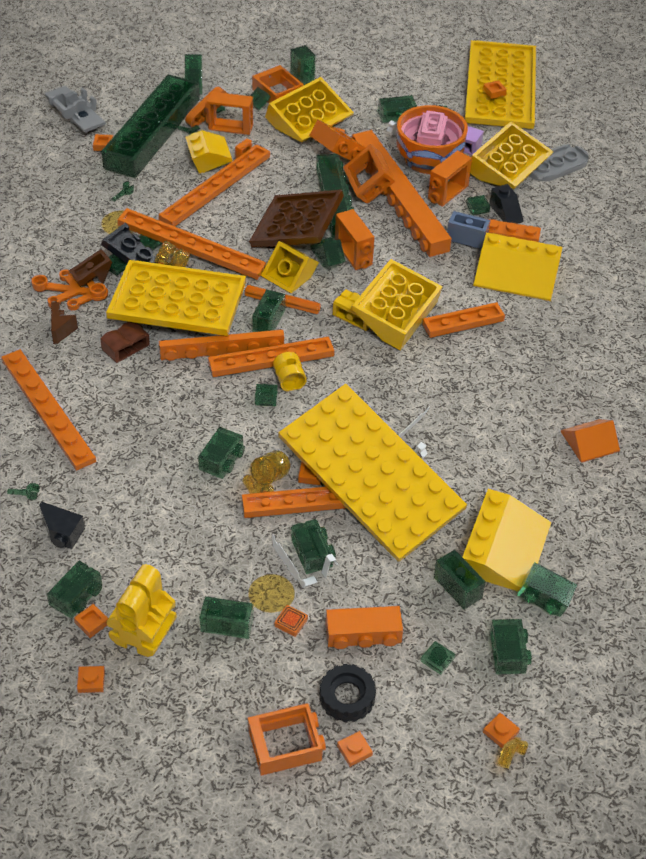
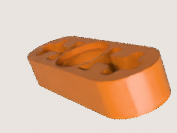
[185,86,227,128]

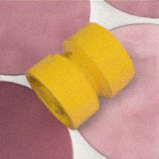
[273,352,307,392]

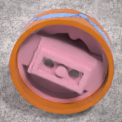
[396,105,468,174]

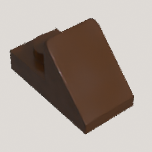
[69,249,112,287]
[51,302,78,344]

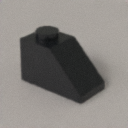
[489,184,524,224]
[39,502,85,549]

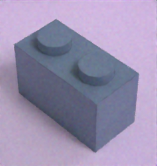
[447,211,490,249]

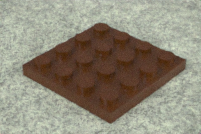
[249,190,344,248]

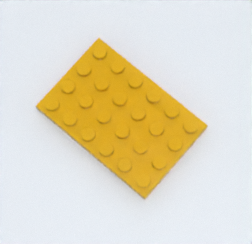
[106,260,246,336]

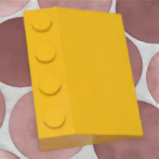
[265,77,354,142]
[470,121,553,189]
[473,232,563,301]
[351,259,443,351]
[460,488,551,595]

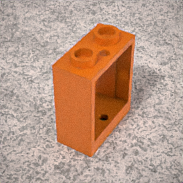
[252,65,304,103]
[205,91,253,135]
[309,120,366,160]
[343,144,395,203]
[428,150,472,207]
[335,209,375,270]
[248,703,326,776]

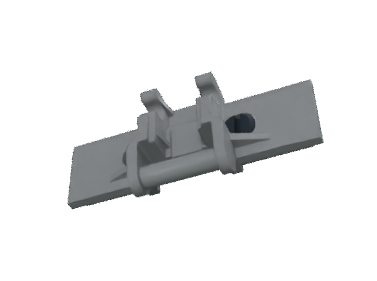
[44,86,106,133]

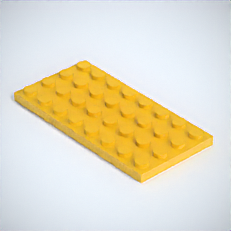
[465,40,536,129]
[278,383,467,562]

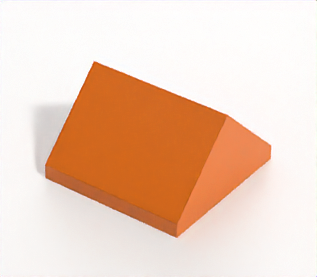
[561,419,620,463]

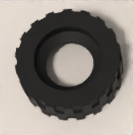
[319,664,376,723]

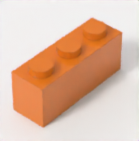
[326,606,403,649]

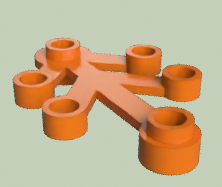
[31,269,108,311]

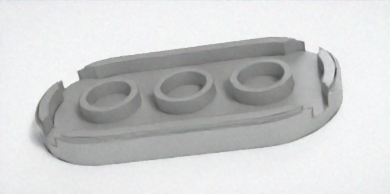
[529,144,589,181]

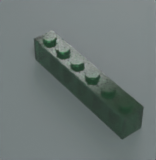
[316,153,354,239]

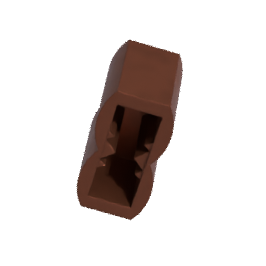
[100,322,150,363]

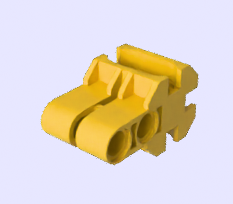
[107,564,177,657]

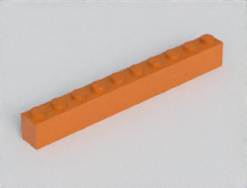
[352,130,452,257]

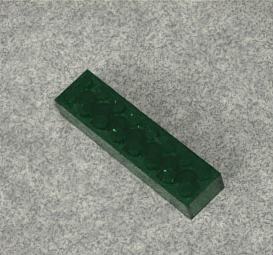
[101,74,200,178]

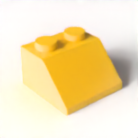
[185,130,233,173]
[261,241,319,293]

